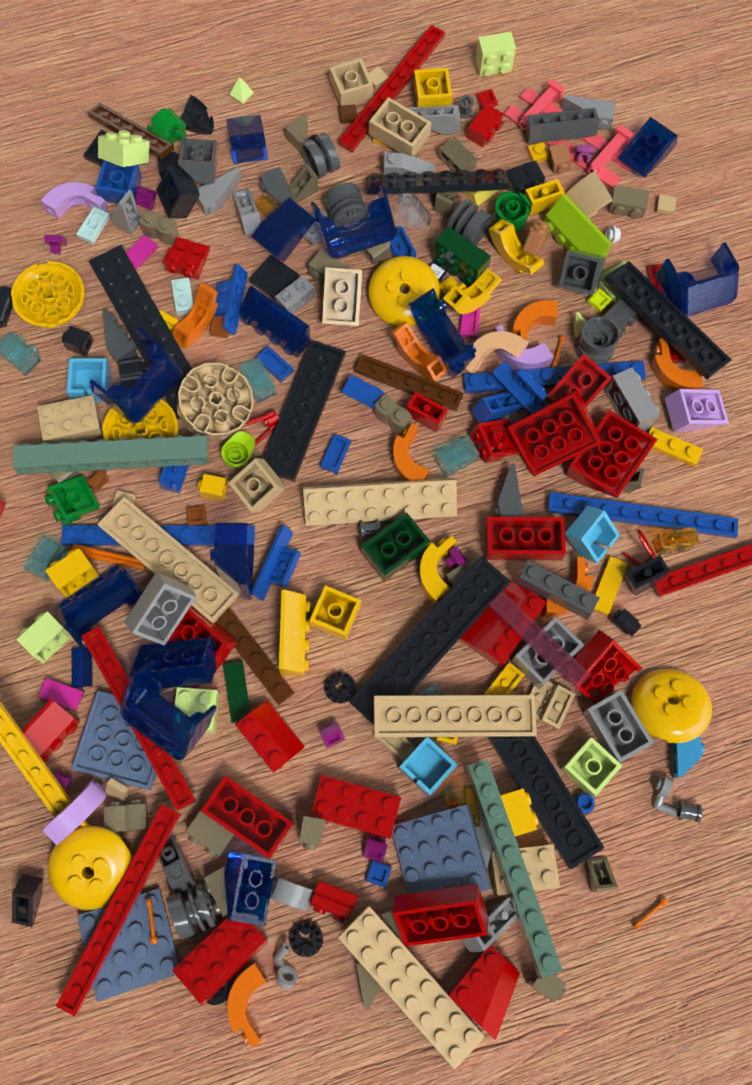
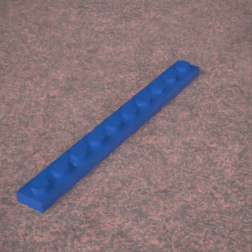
[463,361,646,394]
[547,492,738,539]
[61,525,255,546]

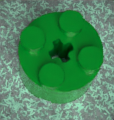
[146,108,187,147]
[493,191,530,233]

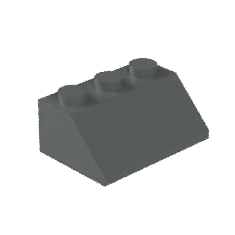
[178,138,217,185]

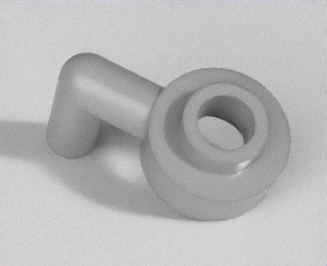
[653,776,678,817]
[273,943,298,990]

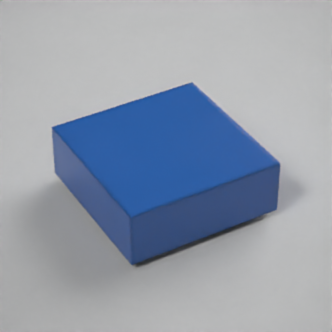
[366,861,392,888]

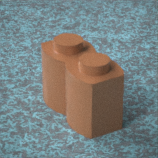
[522,220,551,256]

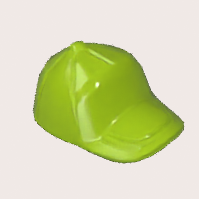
[221,431,255,468]

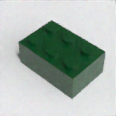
[433,226,491,286]
[361,513,431,582]

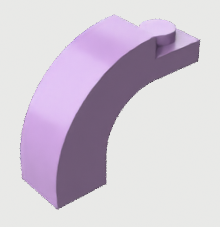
[41,182,108,219]
[494,325,554,370]
[42,779,106,845]

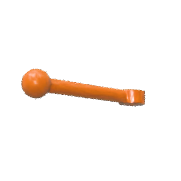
[552,335,566,368]
[147,898,158,944]
[633,898,668,929]

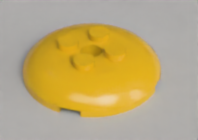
[369,256,440,327]
[11,261,85,328]
[102,394,179,441]
[631,669,712,743]
[48,826,133,910]

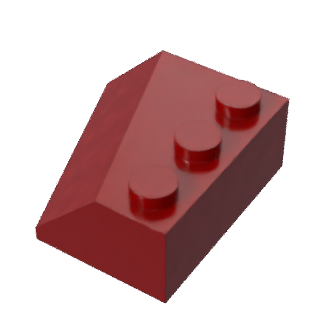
[167,606,238,689]
[561,630,643,704]
[447,945,520,1040]

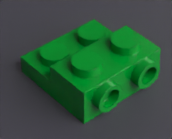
[44,475,100,526]

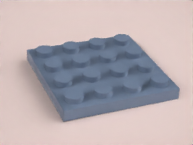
[71,691,174,791]
[392,804,492,894]
[77,888,180,1002]

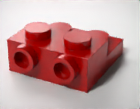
[163,237,210,280]
[471,419,521,463]

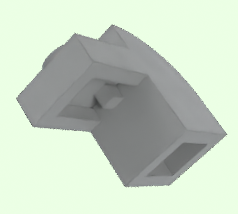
[262,875,315,912]

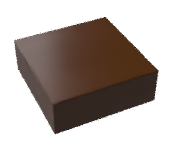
[339,104,357,124]

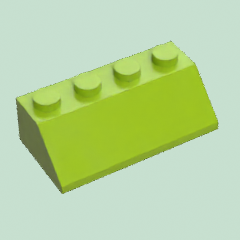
[544,194,612,260]

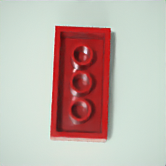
[485,517,566,561]
[310,775,401,840]
[201,776,294,859]
[392,884,489,947]
[172,908,268,1006]

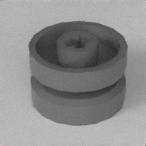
[301,133,340,179]

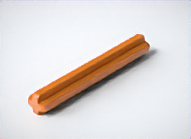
[71,544,146,570]

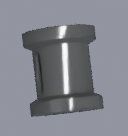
[459,95,474,119]
[360,520,380,538]
[677,801,702,823]

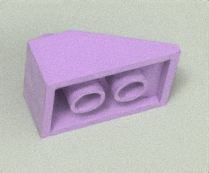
[665,389,729,432]

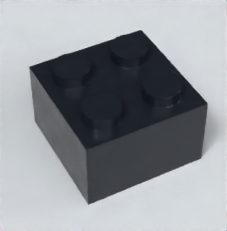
[157,166,200,218]

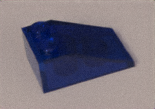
[227,115,268,164]
[617,117,678,178]
[251,197,316,262]
[224,853,276,926]

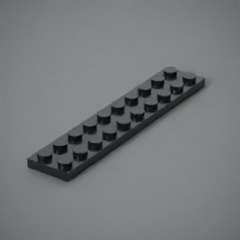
[89,245,192,420]
[349,556,511,725]

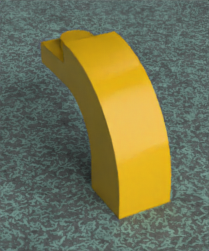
[489,219,544,275]
[443,268,502,314]
[419,536,457,605]

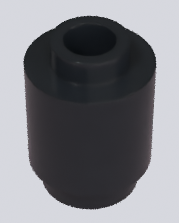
[612,608,642,637]

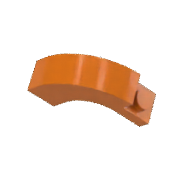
[172,283,218,349]
[512,300,558,349]
[391,321,448,381]
[651,338,703,392]
[393,423,429,481]
[544,557,593,617]
[227,962,268,1048]

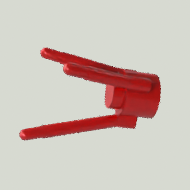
[246,410,279,447]
[623,530,657,566]

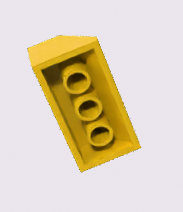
[279,590,310,676]

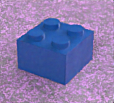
[95,160,142,204]

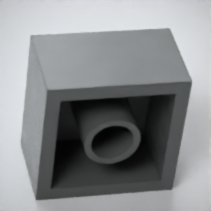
[559,249,606,295]

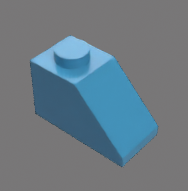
[672,737,704,779]

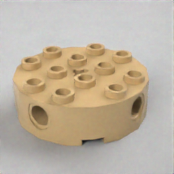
[176,363,254,441]

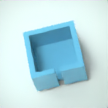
[67,358,111,402]
[565,505,620,564]
[399,737,458,797]

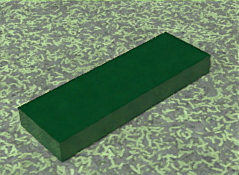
[223,661,251,724]

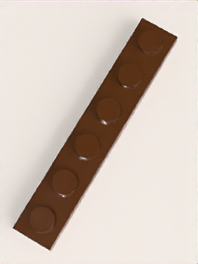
[88,103,174,159]
[355,354,464,412]
[216,607,295,706]

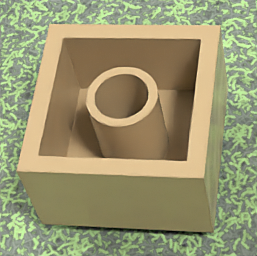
[330,58,373,106]
[229,458,287,512]

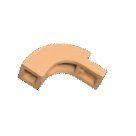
[466,331,529,373]

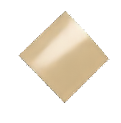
[566,171,613,219]
[528,681,576,730]

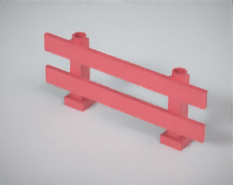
[504,79,637,189]

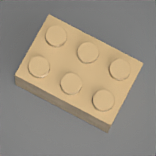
[369,97,432,157]
[322,267,362,326]
[37,395,103,444]
[490,844,560,896]

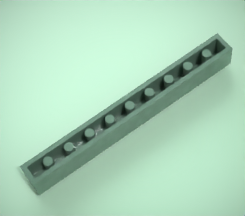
[12,434,209,475]
[466,759,563,979]

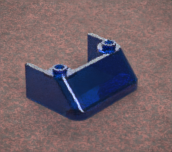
[310,180,396,259]
[655,242,739,317]
[408,288,477,379]
[89,328,181,424]
[210,523,254,600]
[55,564,142,649]
[120,659,217,761]

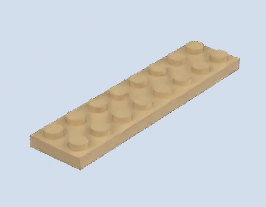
[303,478,457,526]
[97,497,239,623]
[374,695,537,738]
[337,906,485,1070]

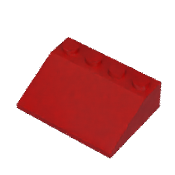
[508,389,602,476]
[566,410,658,498]
[459,581,547,669]

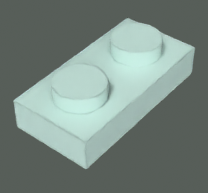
[76,207,110,245]
[171,277,194,315]

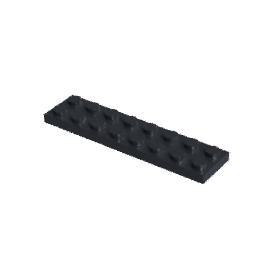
[367,168,508,195]
[604,261,732,380]
[263,340,346,482]
[487,736,605,870]

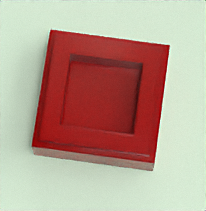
[476,89,498,110]

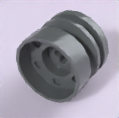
[324,183,368,231]
[447,199,493,245]
[576,317,620,364]
[166,883,217,941]

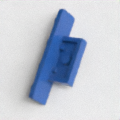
[214,264,248,335]
[492,361,548,414]
[251,525,301,601]

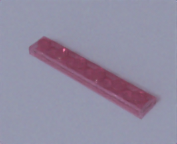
[489,591,591,690]

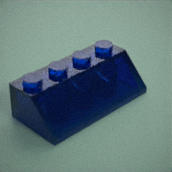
[239,285,311,358]
[129,637,216,691]

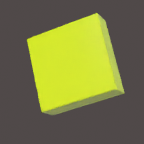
[587,288,613,313]

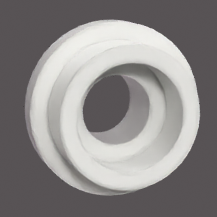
[605,226,621,244]

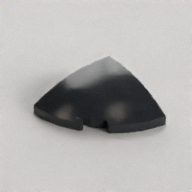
[181,95,214,135]

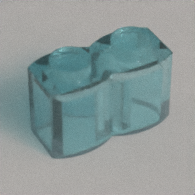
[23,535,67,582]

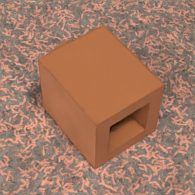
[549,142,571,173]

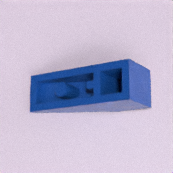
[471,392,523,423]

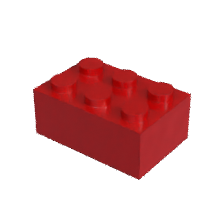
[545,354,612,407]

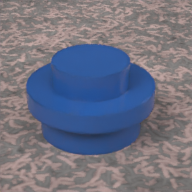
[574,793,595,814]

